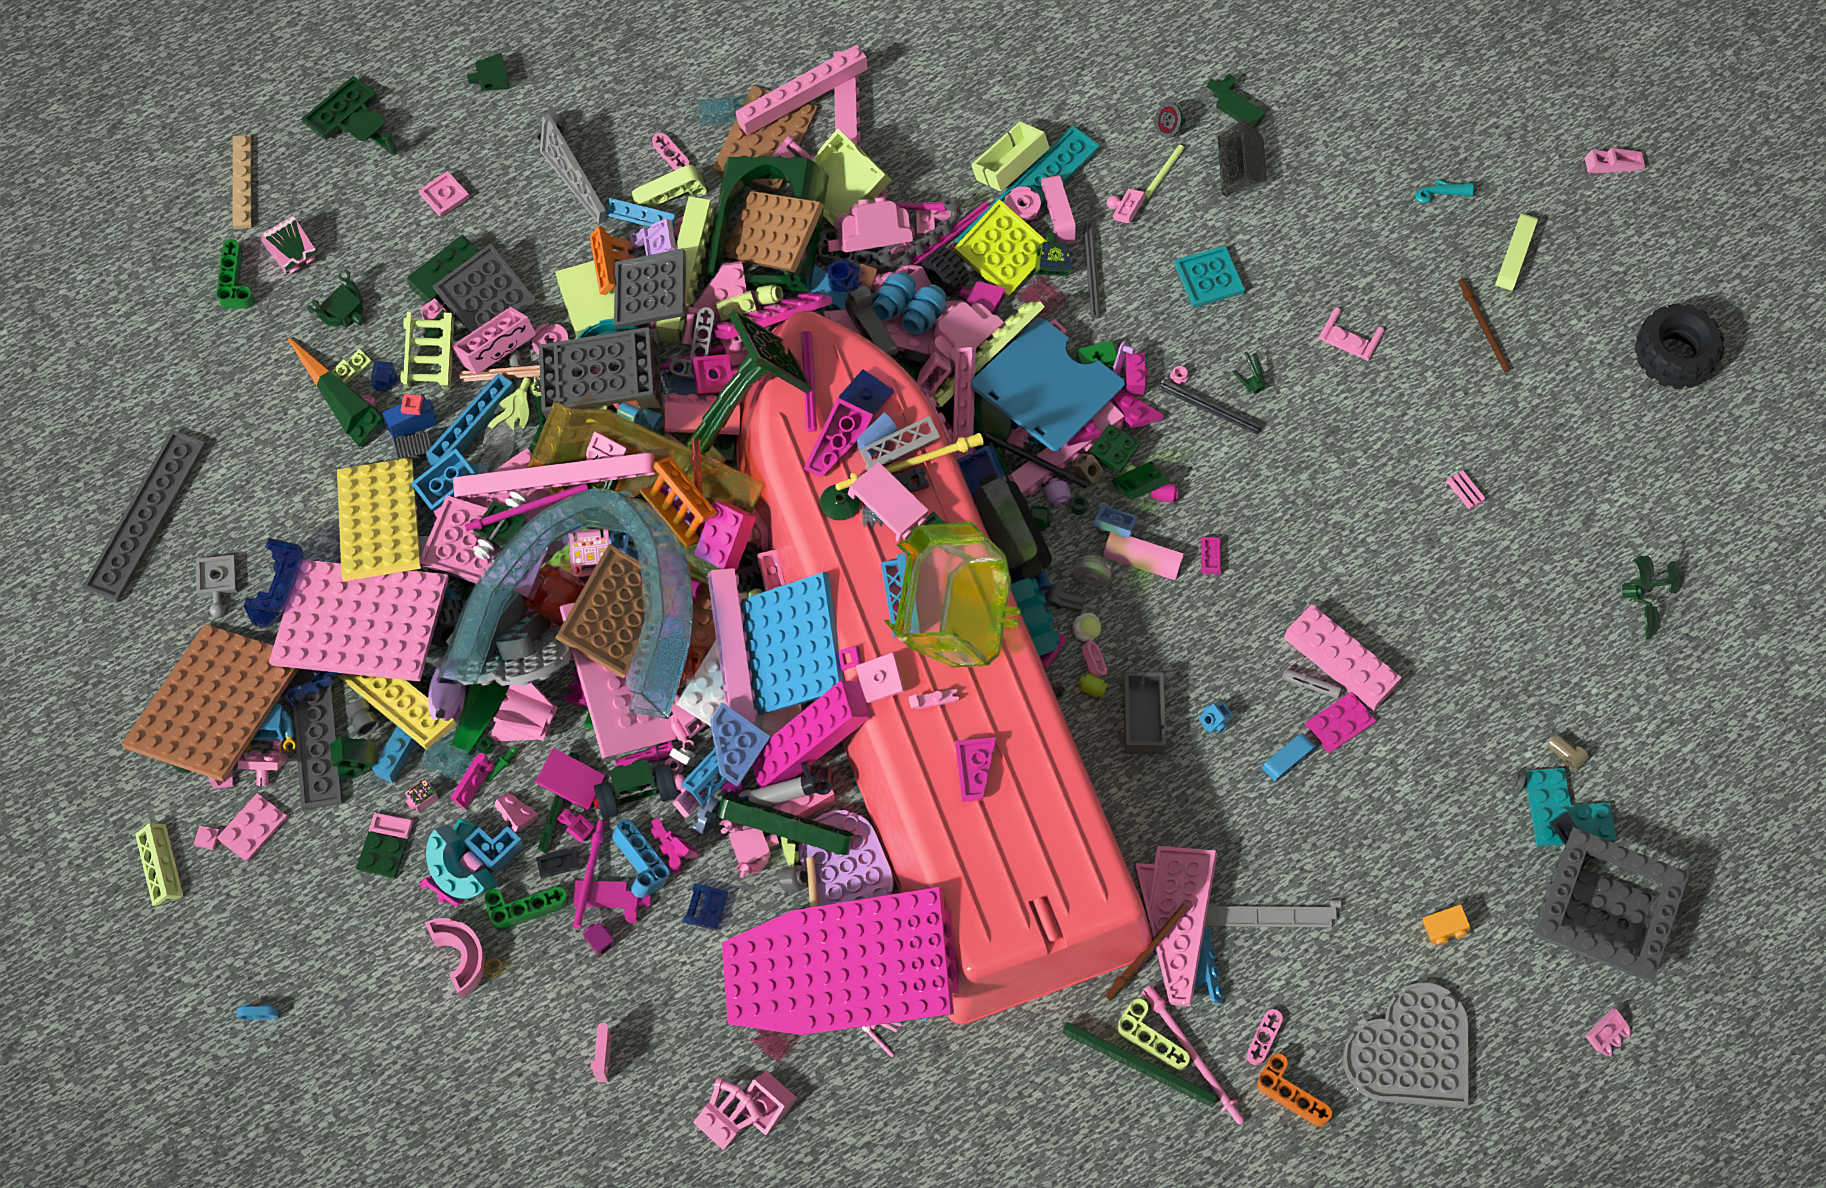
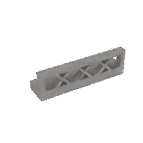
[859,416,940,471]

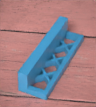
[881,553,918,638]
[681,748,727,805]

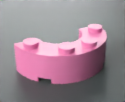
[425,918,485,999]

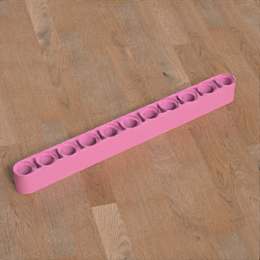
[453,453,656,499]

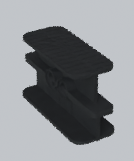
[972,473,1052,579]

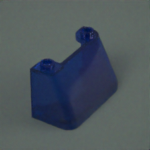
[243,538,304,627]

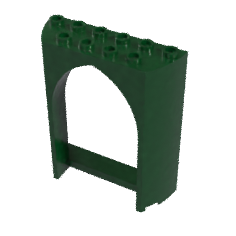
[704,156,829,292]

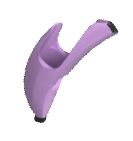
[428,647,465,722]

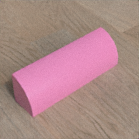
[1103,532,1184,580]

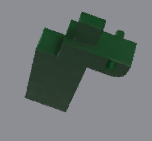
[1206,73,1265,131]

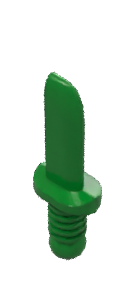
[485,746,518,783]

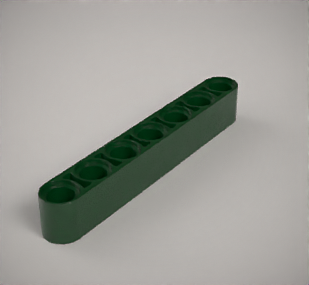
[717,795,854,855]

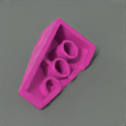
[804,398,873,477]

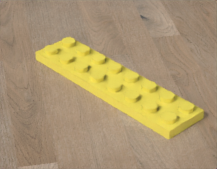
[338,673,456,750]

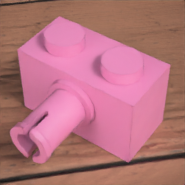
[719,336,748,369]

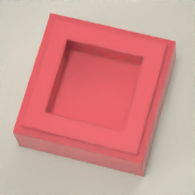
[401,394,424,415]

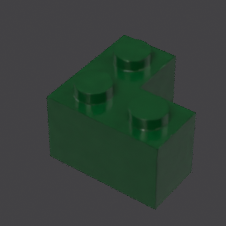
[330,736,377,778]

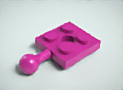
[691,354,738,395]

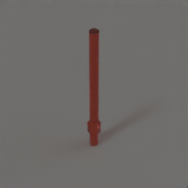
[691,438,705,537]

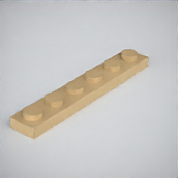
[233,135,252,229]

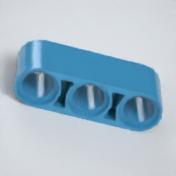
[1262,733,1317,783]

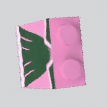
[261,216,317,274]

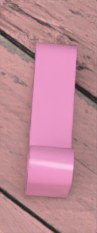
[1041,175,1075,244]

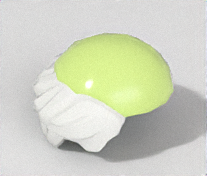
[1072,613,1101,643]

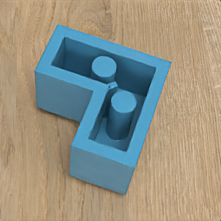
[464,826,524,874]

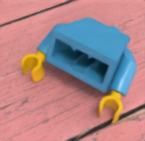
[245,700,297,752]

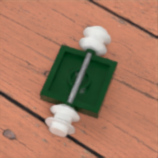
[473,491,527,559]

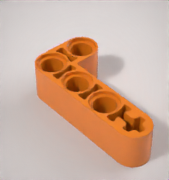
[1257,1054,1332,1127]

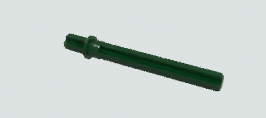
[538,752,580,853]

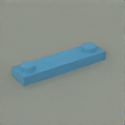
[605,198,677,232]

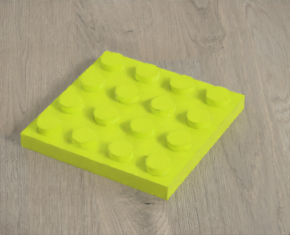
[953,199,1047,298]

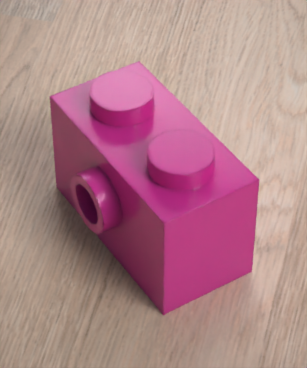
[1125,353,1148,395]

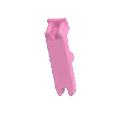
[908,689,959,710]

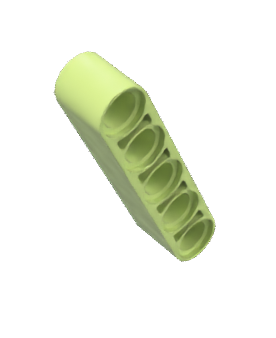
[1495,213,1538,291]

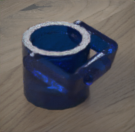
[828,259,861,292]

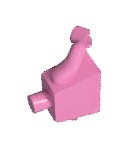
[671,695,707,749]
[719,819,779,878]

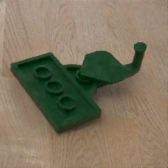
[301,76,397,156]

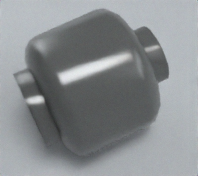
[778,865,808,893]

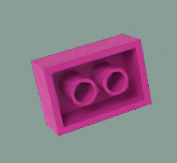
[694,501,756,571]

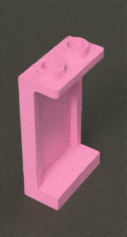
[848,462,929,542]

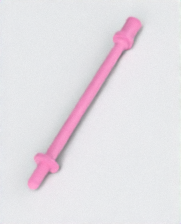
[1142,985,1244,1124]

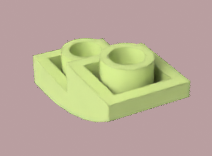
[331,349,373,384]
[781,837,799,867]

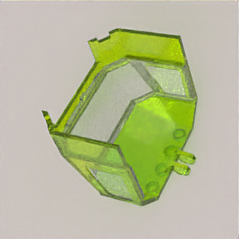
[884,522,1020,668]

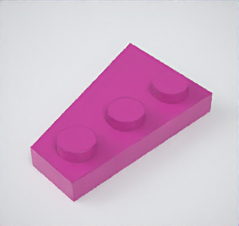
[955,737,996,802]

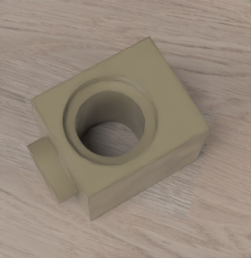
[1070,454,1104,484]

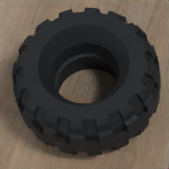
[1635,303,1725,389]

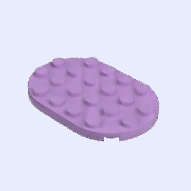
[799,810,894,906]

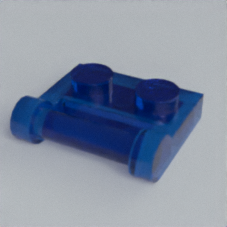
[682,884,728,931]

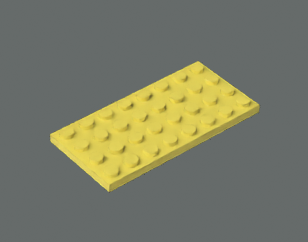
[337,457,421,582]

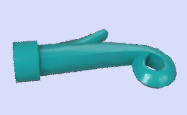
[1415,179,1473,204]

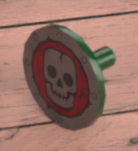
[1155,102,1185,138]

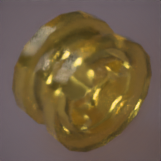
[484,958,503,978]

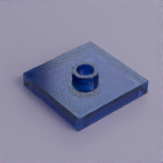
[839,369,894,418]

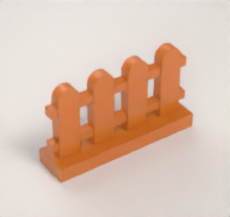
[590,226,635,295]

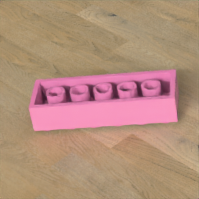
[1284,604,1402,712]

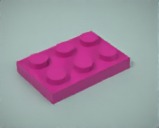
[1305,692,1376,754]

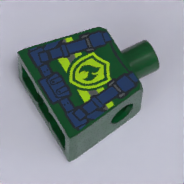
[1034,233,1073,276]

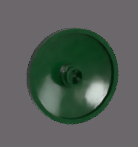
[945,391,1014,450]

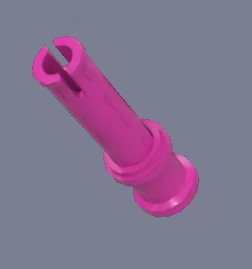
[615,740,673,766]

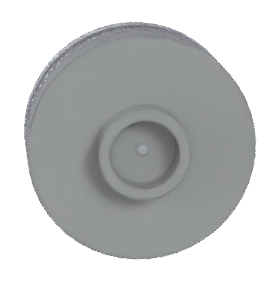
[1073,554,1113,586]

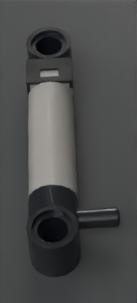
[725,761,834,806]

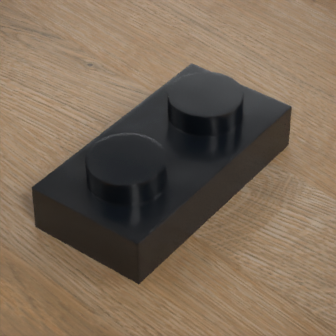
[536,848,580,878]

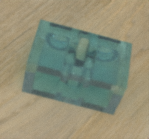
[698,98,735,126]
[421,741,469,778]

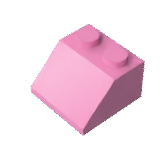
[735,1071,797,1135]

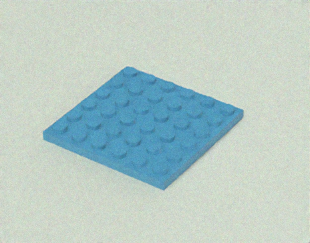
[741,572,844,715]

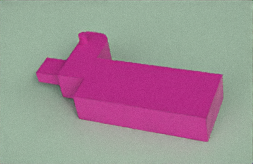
[574,881,651,923]

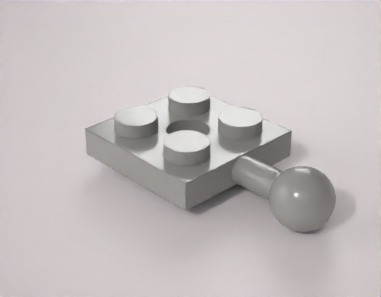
[195,555,237,618]

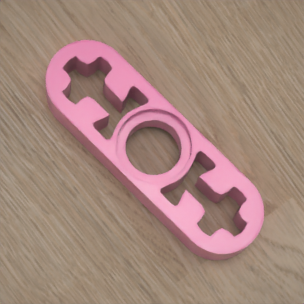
[652,133,690,170]
[1247,1009,1283,1065]

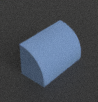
[857,412,898,461]

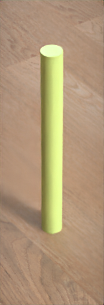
[1145,145,1184,200]

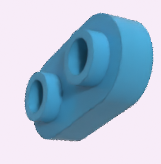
[236,1004,279,1020]

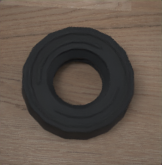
[901,350,930,369]

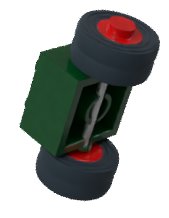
[593,759,678,819]

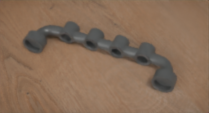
[876,197,960,267]

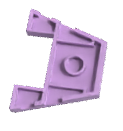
[630,218,676,256]

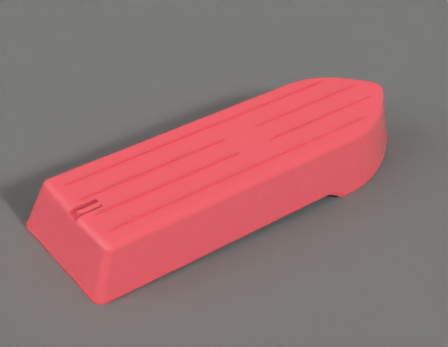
[736,311,1153,1025]

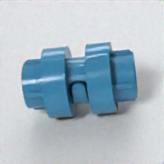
[871,272,916,321]
[901,285,946,335]

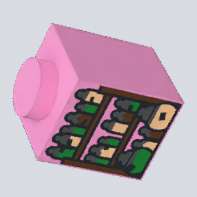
[405,779,439,813]

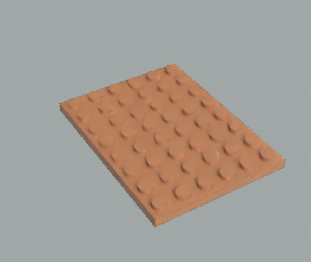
[121,624,299,782]

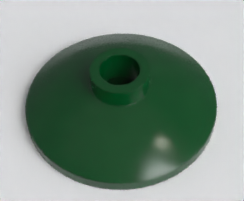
[820,484,860,521]

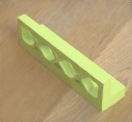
[135,823,183,906]

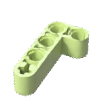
[632,165,707,208]
[1118,999,1189,1072]

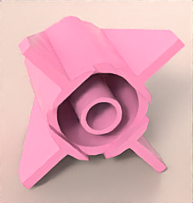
[491,682,558,741]

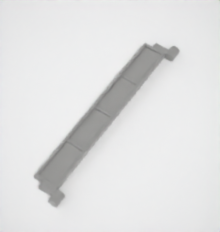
[1205,900,1341,927]

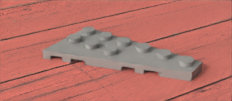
[540,114,606,224]

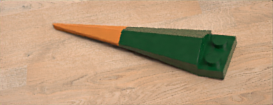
[288,338,385,448]

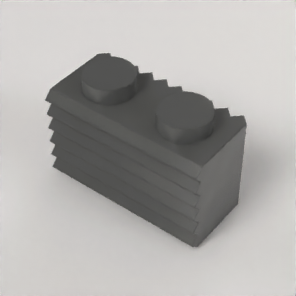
[392,431,433,463]

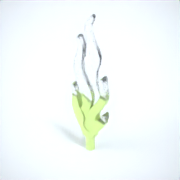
[479,377,531,474]

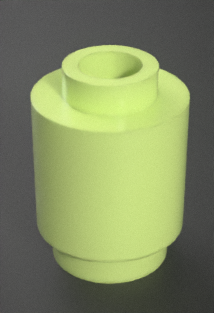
[755,285,783,305]

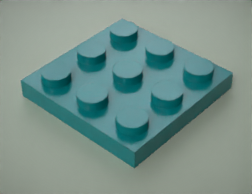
[1174,246,1245,308]

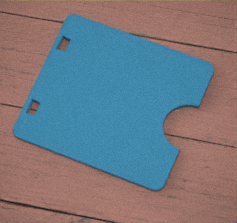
[971,318,1125,451]

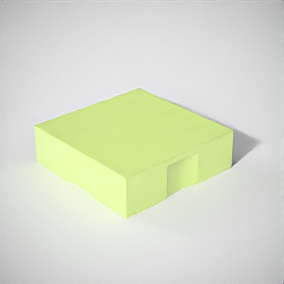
[812,129,892,227]

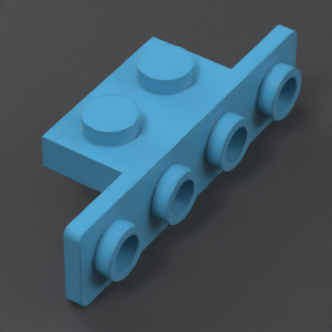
[1194,926,1224,1005]

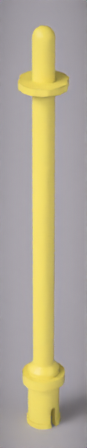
[836,433,983,490]

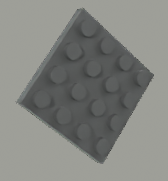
[433,243,537,333]
[614,248,686,329]

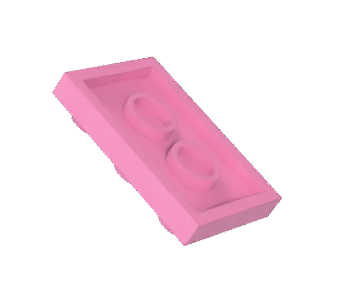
[217,793,288,862]

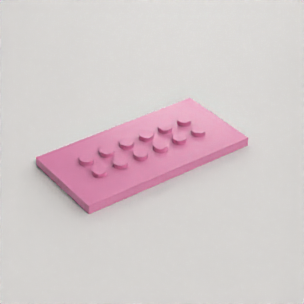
[560,603,677,758]

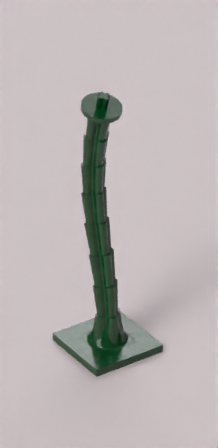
[599,309,812,537]

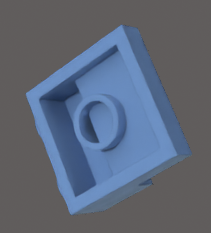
[1093,505,1139,538]

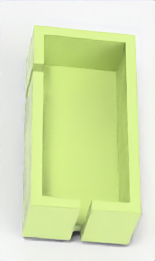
[971,122,1050,191]

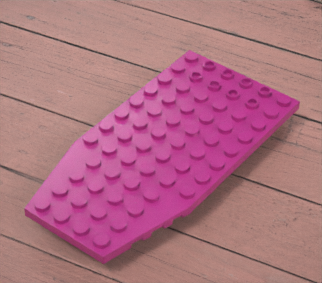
[722,887,959,1035]

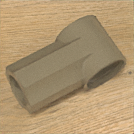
[1547,733,1589,772]

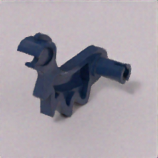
[285,670,342,707]

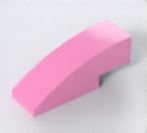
[1585,148,1645,173]

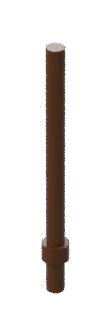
[1458,278,1511,372]
[1105,903,1189,1001]

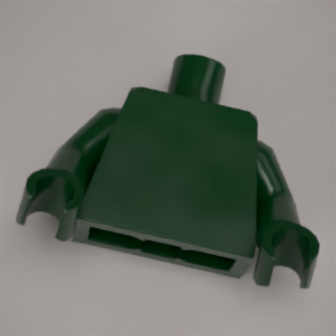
[307,269,366,328]

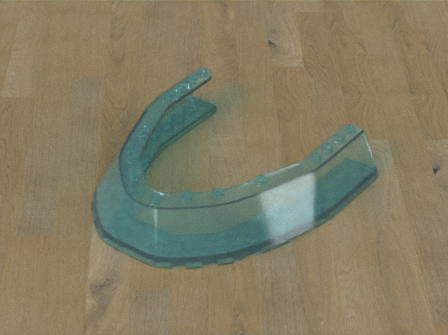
[438,488,693,719]

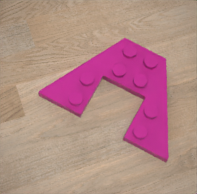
[1067,389,1164,446]

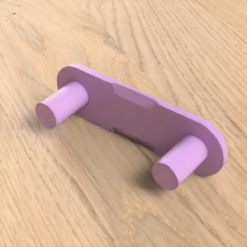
[1112,341,1136,385]

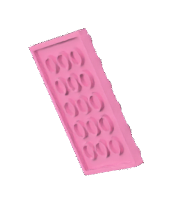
[420,495,555,600]

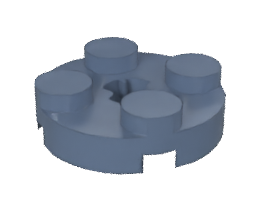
[692,796,721,836]

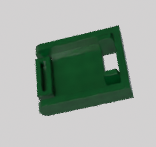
[1112,461,1170,500]

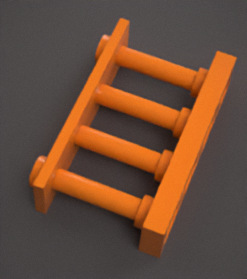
[639,457,717,548]

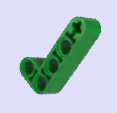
[216,239,255,309]
[484,887,568,930]

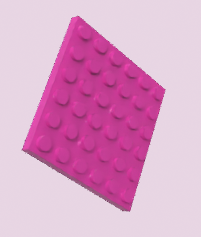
[713,292,833,340]

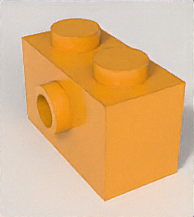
[1423,904,1470,946]

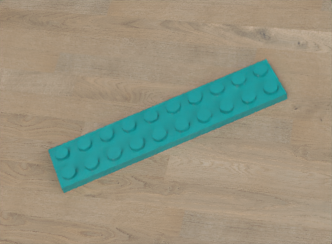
[956,126,1100,243]

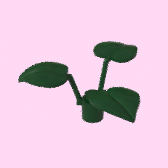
[1622,556,1682,640]

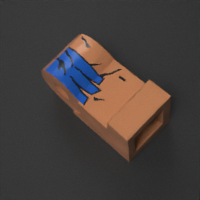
[849,263,877,292]

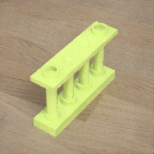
[401,312,454,389]

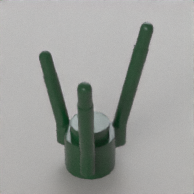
[422,309,465,338]
[1232,352,1267,394]

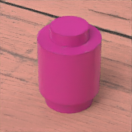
[1151,483,1178,503]

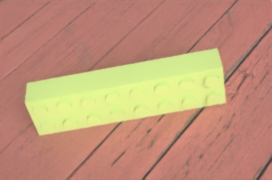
[656,197,715,345]

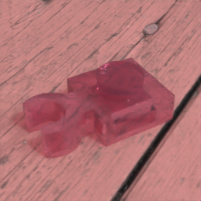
[751,1029,789,1063]

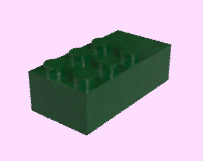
[407,234,480,305]

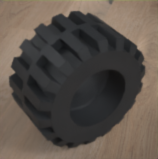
[922,246,969,296]
[718,541,763,593]
[431,599,472,647]

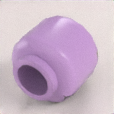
[1044,478,1071,507]

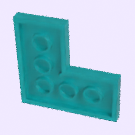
[1524,768,1617,847]

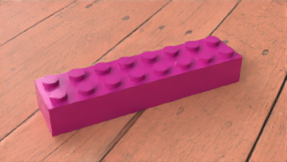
[752,680,871,788]

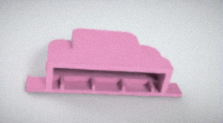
[827,197,915,252]
[928,302,1005,379]

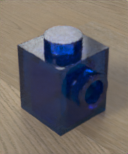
[370,361,397,392]

